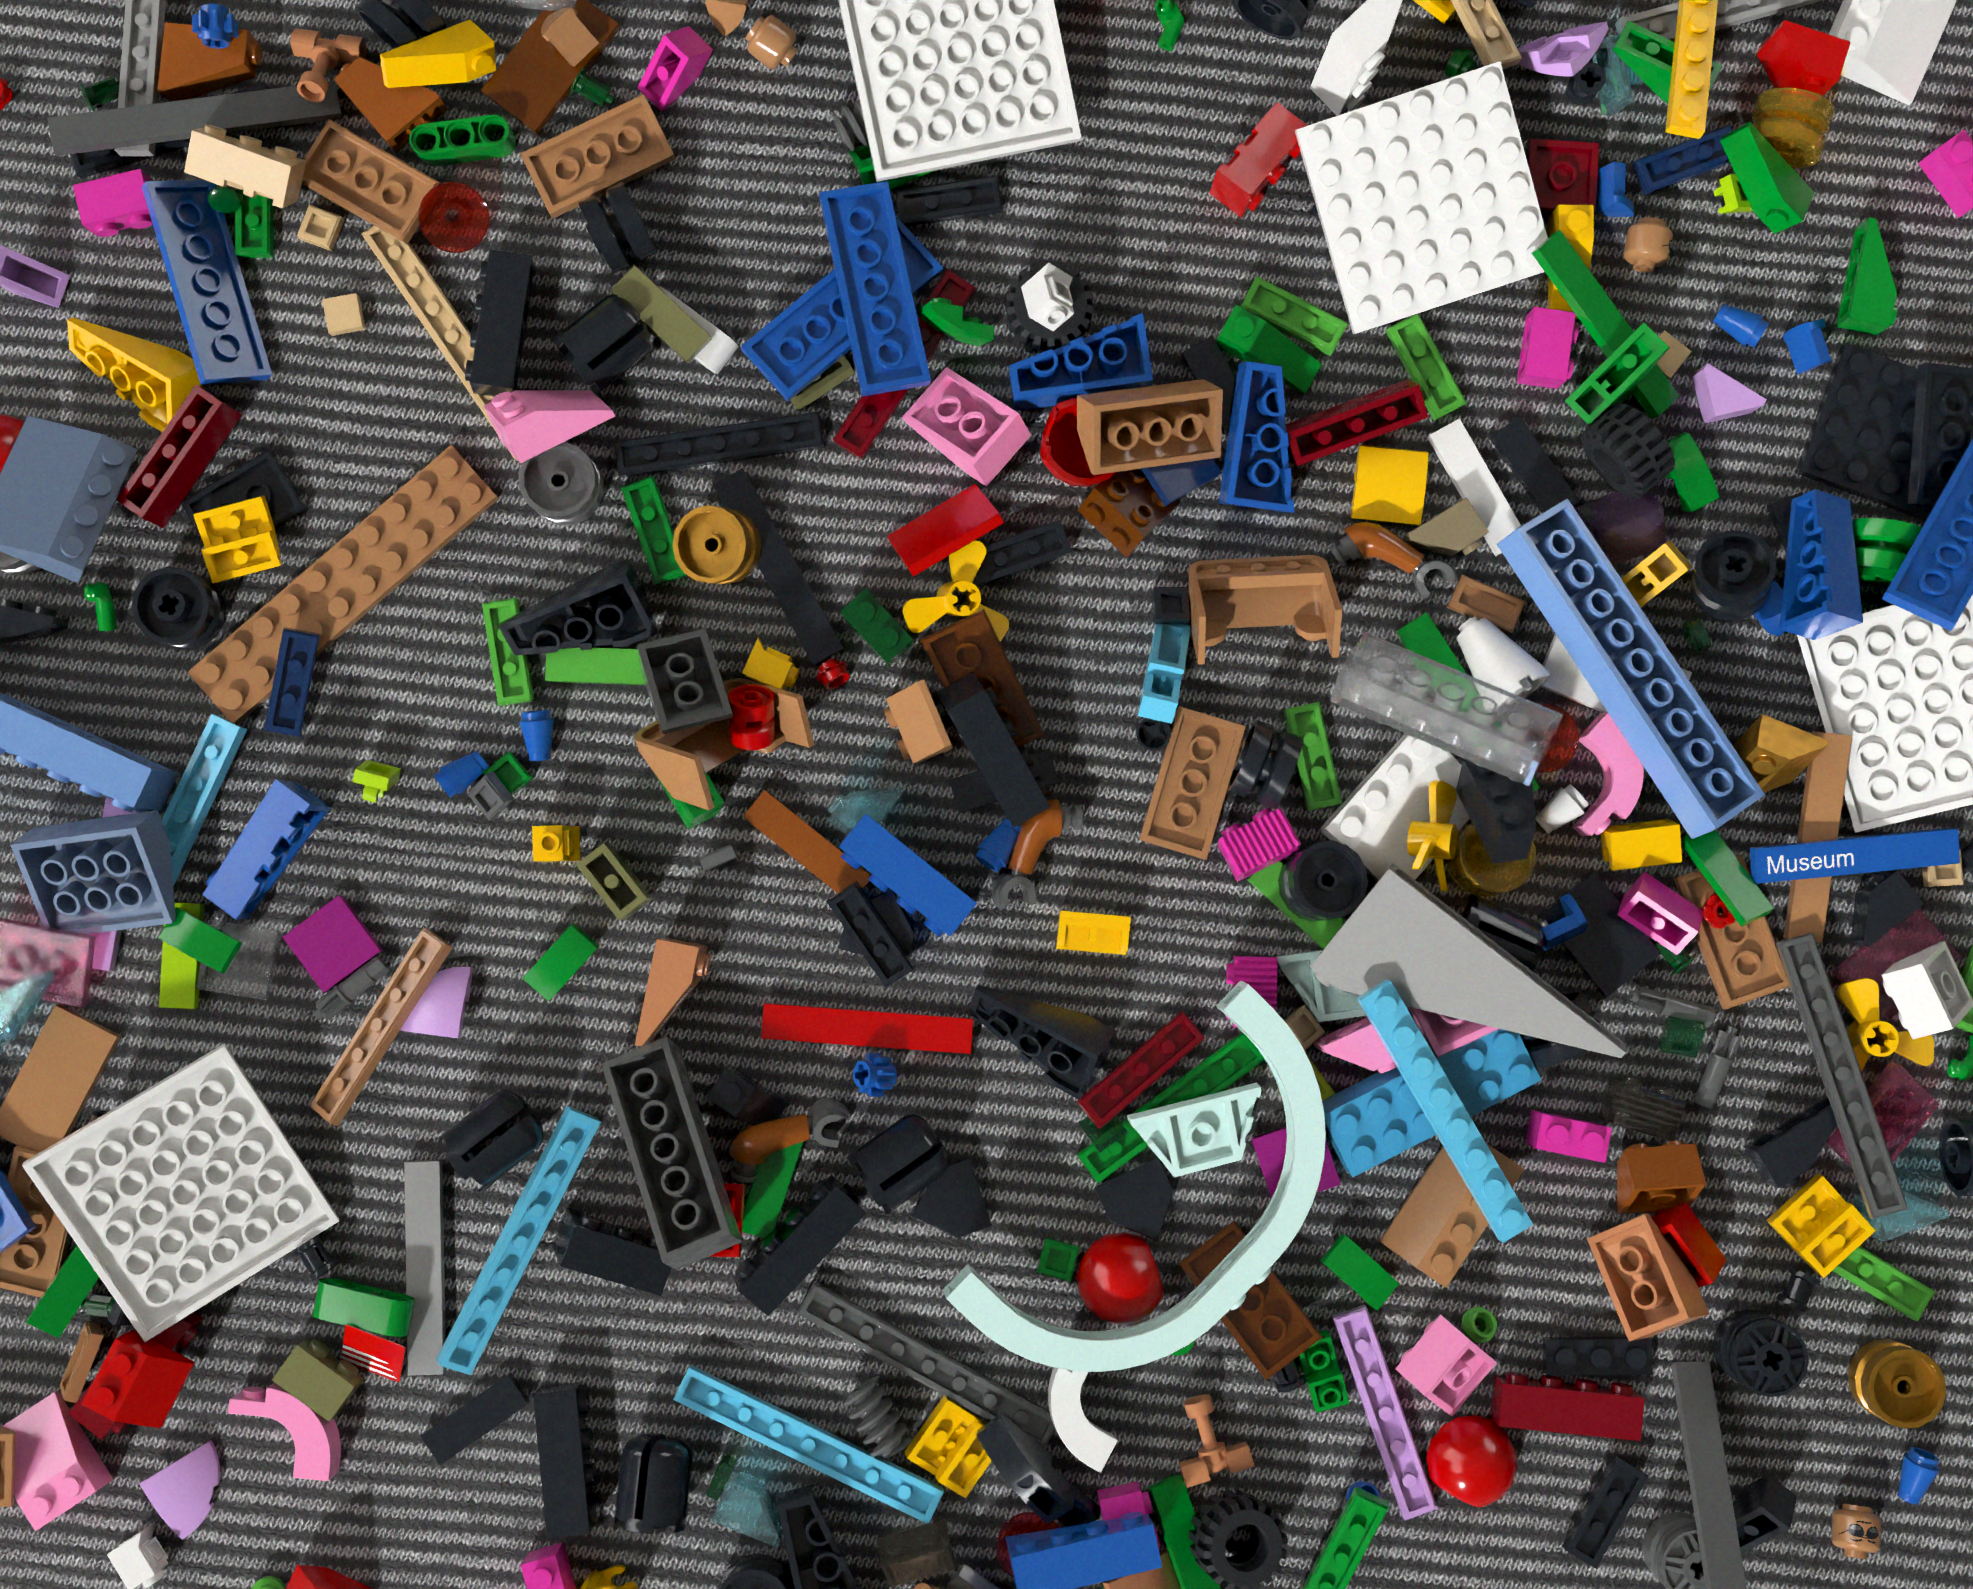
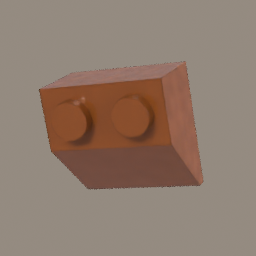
[1617,1141,1706,1214]

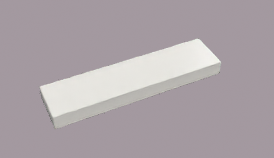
[1427,418,1521,557]

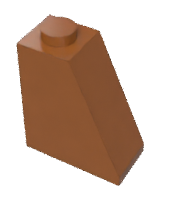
[158,23,262,102]
[334,57,448,153]

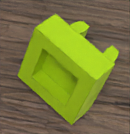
[1714,174,1753,214]
[353,760,401,803]

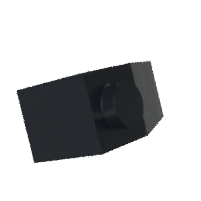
[1744,1097,1837,1188]

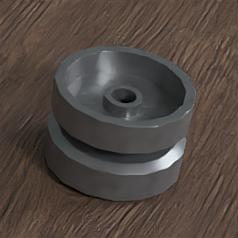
[519,442,604,525]

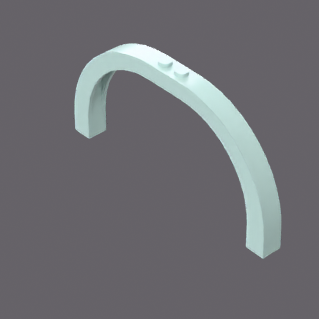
[943,980,1326,1372]

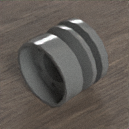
[1642,1511,1706,1589]

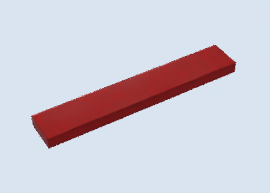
[761,1003,973,1054]

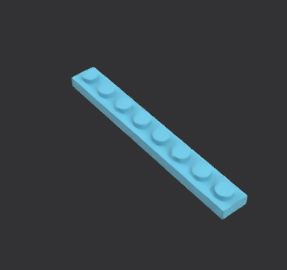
[1357,979,1533,1243]
[436,1106,601,1375]
[673,1365,944,1524]

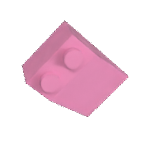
[902,367,1031,487]
[484,390,615,463]
[3,1390,114,1531]

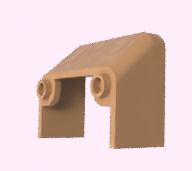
[1189,555,1342,665]
[634,678,814,811]

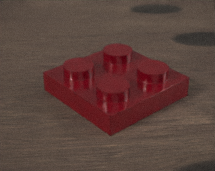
[1526,139,1599,213]

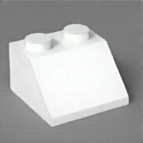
[1882,941,1973,1039]

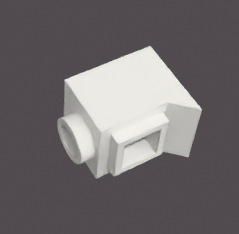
[1021,263,1074,331]
[107,1522,169,1589]

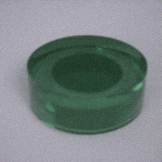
[1682,616,1711,653]

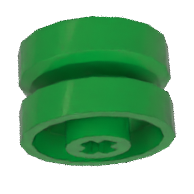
[1852,518,1922,586]

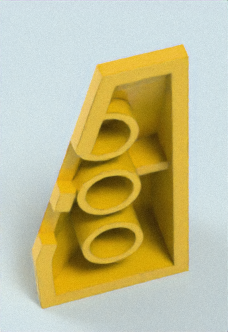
[67,317,203,432]

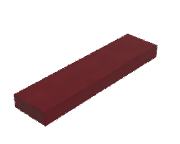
[1076,1011,1205,1129]

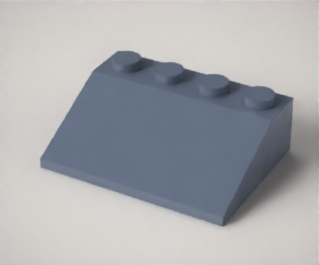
[0,416,138,583]
[10,810,176,939]

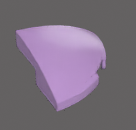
[1517,22,1608,76]
[400,967,473,1038]
[139,1440,221,1539]

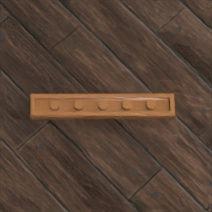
[1783,731,1852,943]
[309,927,453,1126]

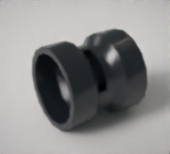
[1136,717,1171,751]

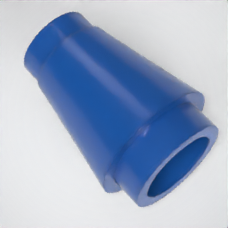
[1713,304,1769,348]
[519,710,554,761]
[433,750,489,798]
[975,818,1021,872]
[1897,1447,1940,1505]

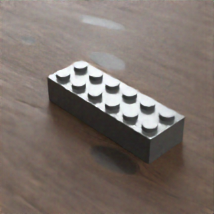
[601,1036,743,1270]

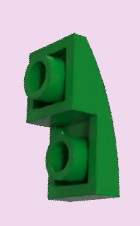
[917,298,994,347]
[1665,432,1720,512]
[158,907,242,974]
[522,923,599,1001]
[1320,1233,1399,1311]
[1298,1330,1350,1413]

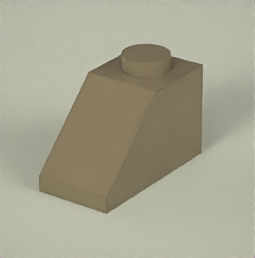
[1402,497,1489,556]

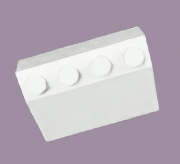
[1310,0,1402,116]
[1829,0,1957,105]
[1319,724,1470,882]

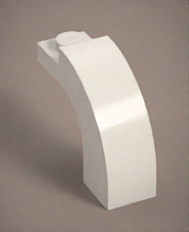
[1048,1368,1118,1473]

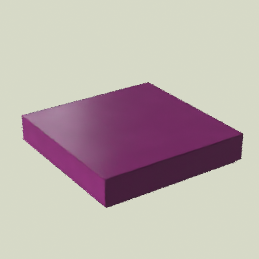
[283,895,383,993]
[1251,1126,1341,1199]

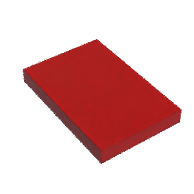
[887,484,1004,576]

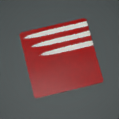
[341,1324,405,1382]

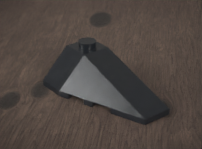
[498,558,657,656]
[969,985,1117,1099]

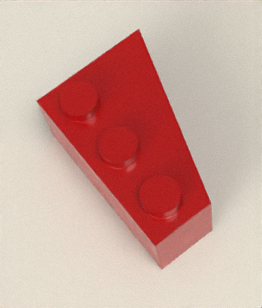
[1209,102,1308,218]

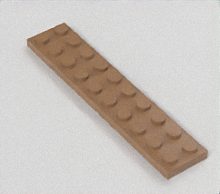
[187,445,499,725]

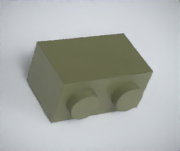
[576,843,654,920]
[272,1338,365,1422]

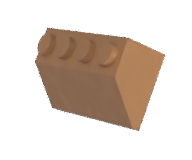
[1077,379,1223,475]
[1379,1144,1525,1288]

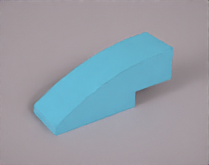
[1138,624,1191,724]

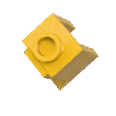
[742,638,800,690]
[532,825,581,862]

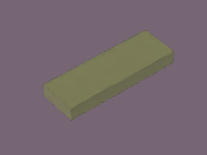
[610,265,712,364]

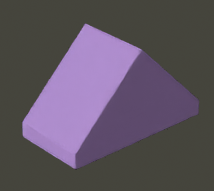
[0,246,70,308]
[1692,363,1767,424]

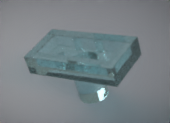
[1593,34,1643,115]

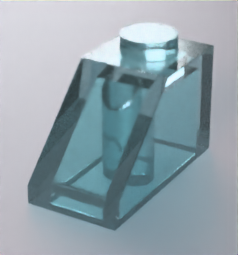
[828,787,905,836]
[1853,1190,1949,1242]
[712,1471,783,1548]

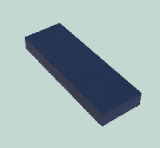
[1632,124,1733,196]
[264,627,320,737]

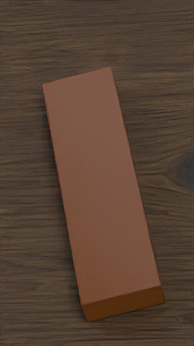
[743,790,871,893]

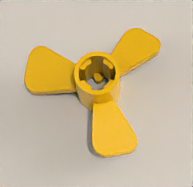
[903,540,1009,642]
[1407,780,1458,892]
[1836,978,1934,1072]

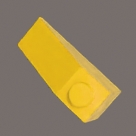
[380,19,496,88]
[1548,205,1594,319]
[1621,540,1693,608]

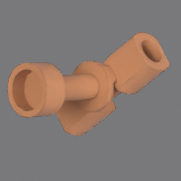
[290,28,367,103]
[1179,1394,1254,1488]

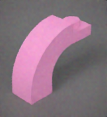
[1572,711,1644,836]
[228,1383,341,1481]

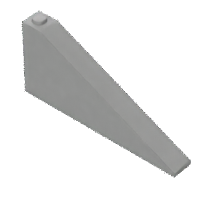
[1310,863,1626,1058]

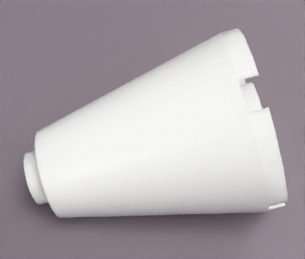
[1457,617,1550,716]

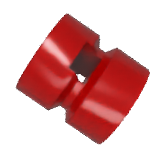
[728,684,775,750]

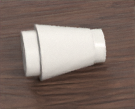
[1535,784,1589,834]

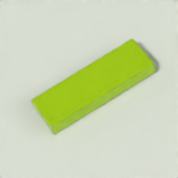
[159,902,205,1009]

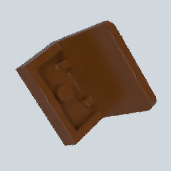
[1078,469,1180,558]

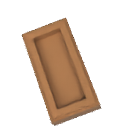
[1446,574,1526,635]
[60,1321,104,1403]

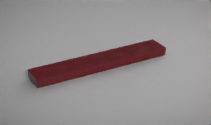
[833,269,976,460]

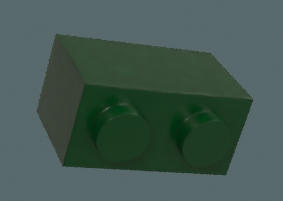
[840,588,914,667]

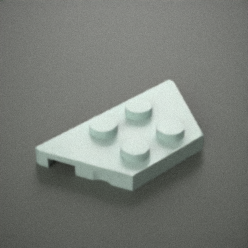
[1275,950,1367,1022]
[1127,1082,1262,1177]

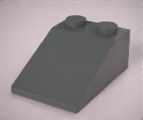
[637,628,733,734]

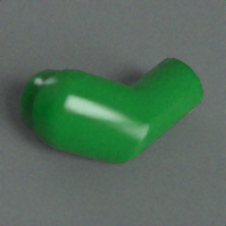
[1154,0,1184,51]
[84,581,117,631]
[1947,1035,1973,1081]

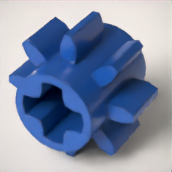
[192,4,239,49]
[853,1053,897,1097]

